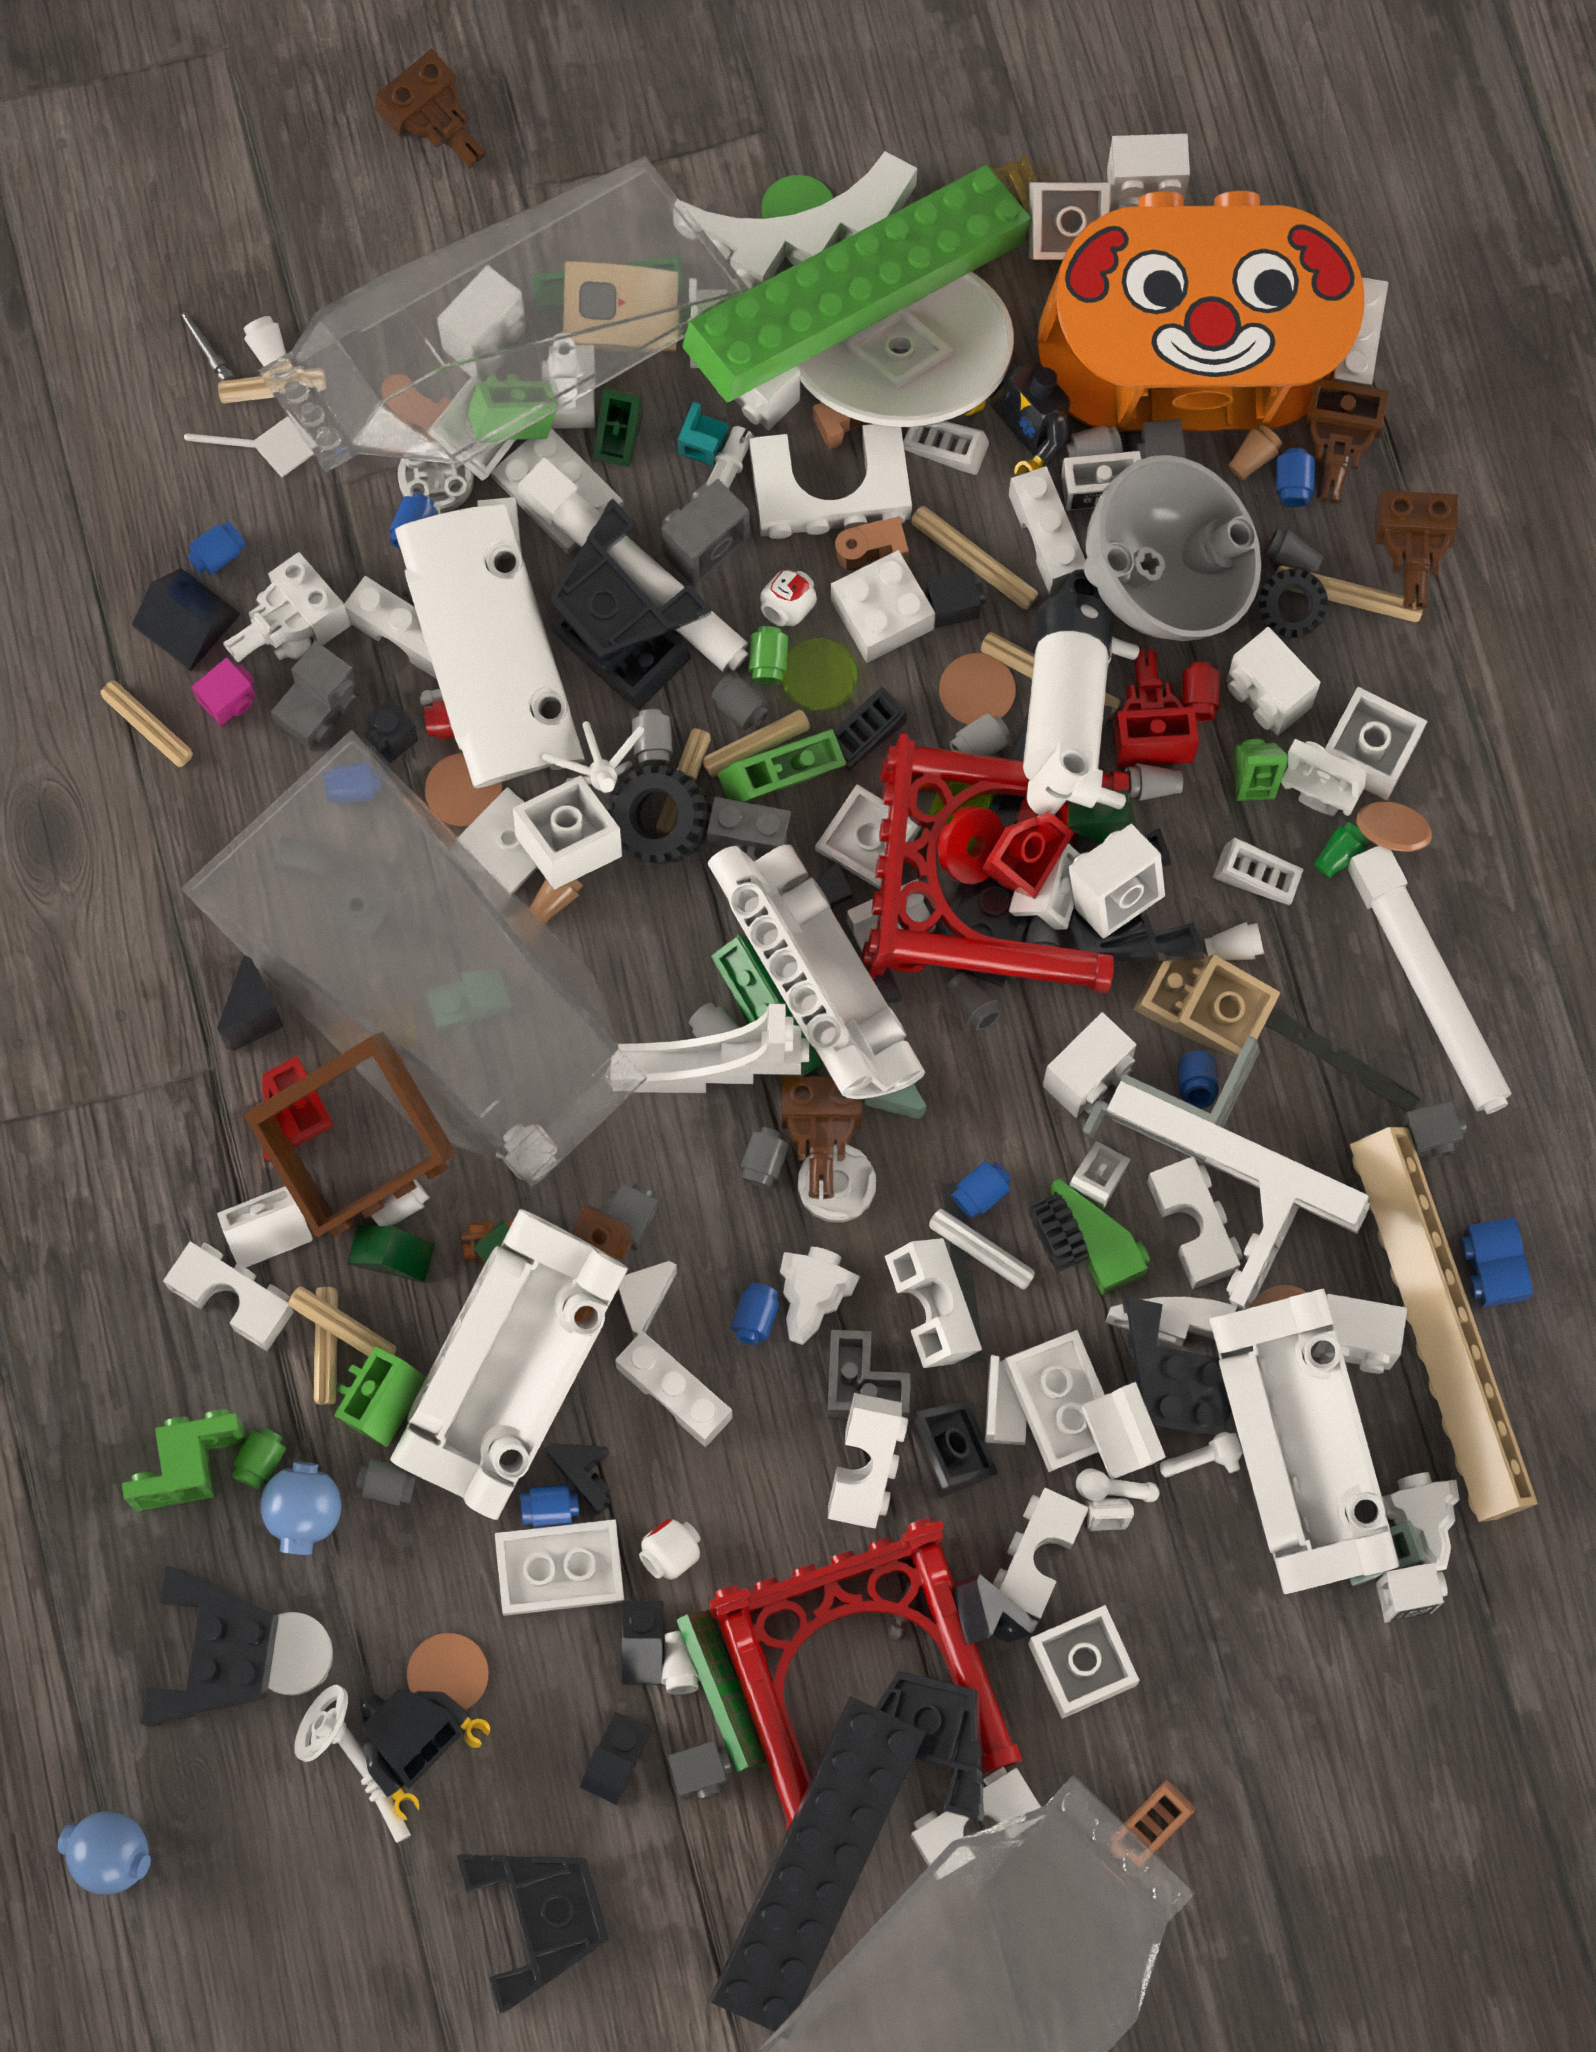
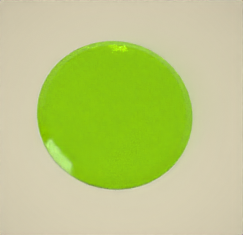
[782,638,857,711]

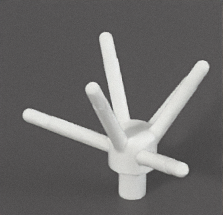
[542,721,644,810]

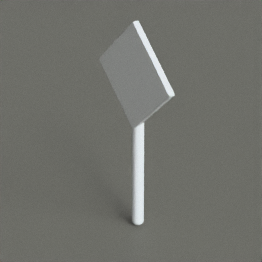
[184,415,320,477]

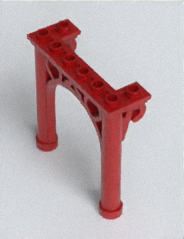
[862,733,1129,994]
[709,1518,1022,1831]

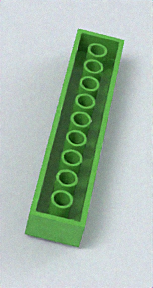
[682,165,1032,403]

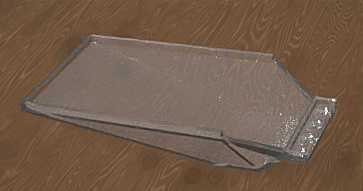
[259,157,749,473]
[181,730,647,1189]
[757,1775,1196,2052]

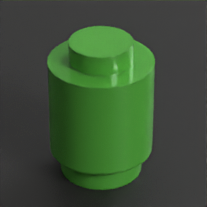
[748,626,788,685]
[231,1427,286,1490]

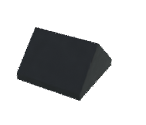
[132,568,240,671]
[217,956,284,1051]
[909,1400,998,1498]

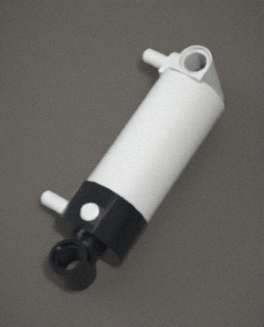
[1023,569,1139,815]

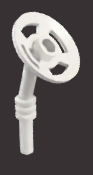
[295,1685,411,1843]

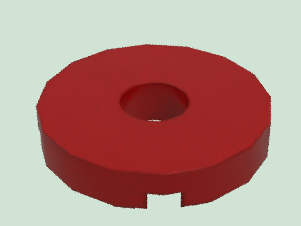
[937,805,1005,884]

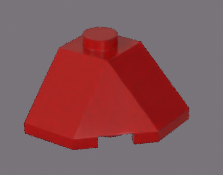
[982,812,1074,899]

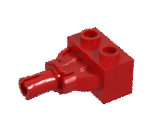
[1113,649,1199,767]

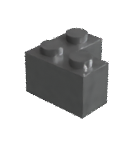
[271,640,359,751]
[828,1330,910,1419]

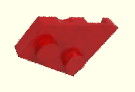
[262,1056,335,1162]

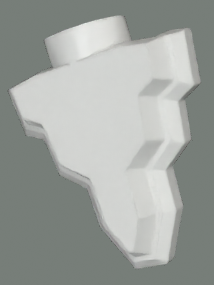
[780,1247,860,1345]
[1382,1472,1460,1572]

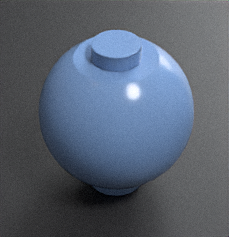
[260,1462,342,1555]
[58,1811,151,1895]

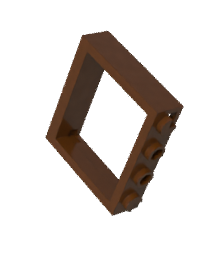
[243,1031,457,1238]

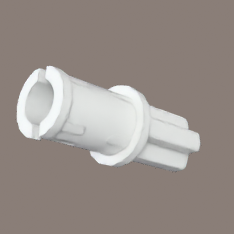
[706,426,755,489]

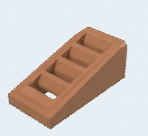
[1108,1779,1196,1870]

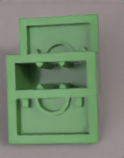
[122,1409,247,1512]

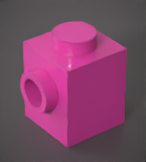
[191,657,256,726]

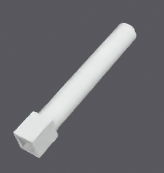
[517,457,749,672]
[1347,846,1512,1114]

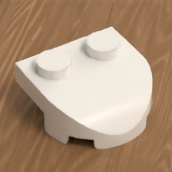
[1281,739,1366,816]

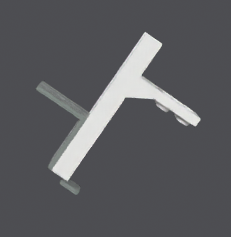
[1083,1036,1371,1311]

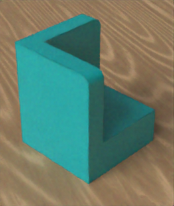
[678,401,728,467]

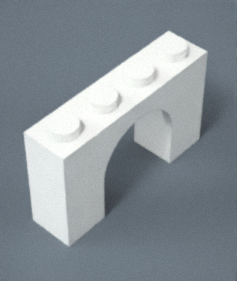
[749,424,912,539]

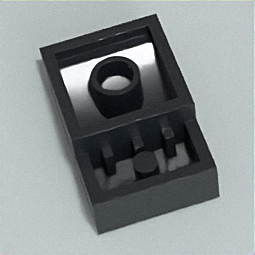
[549,615,691,711]

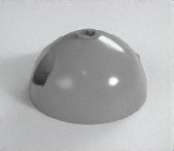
[1084,455,1261,641]

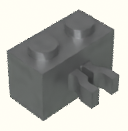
[707,797,791,861]

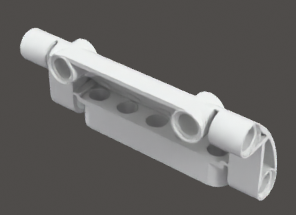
[395,504,585,788]
[708,844,925,1099]
[390,1209,628,1520]
[1209,1289,1400,1594]

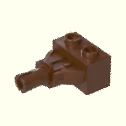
[374,48,487,168]
[1305,379,1389,504]
[1375,490,1458,610]
[782,1076,862,1199]

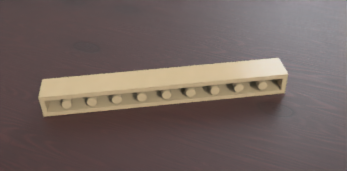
[1350,1127,1538,1522]

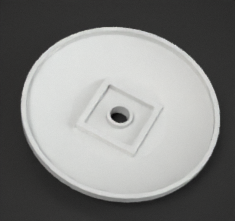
[796,272,1014,427]

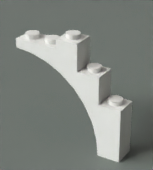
[673,151,918,289]
[611,1004,809,1093]

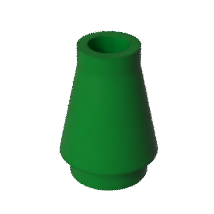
[1313,822,1370,879]

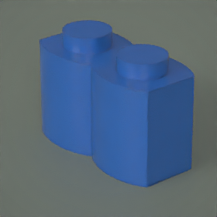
[1460,1217,1533,1308]

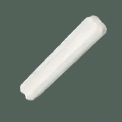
[929,1209,1035,1289]

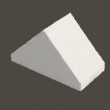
[1070,1141,1131,1211]
[617,1261,677,1339]

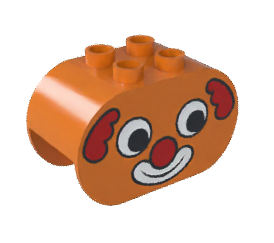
[1037,191,1364,432]

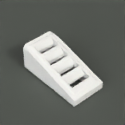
[903,421,989,475]
[1213,838,1303,905]
[1086,1497,1134,1531]

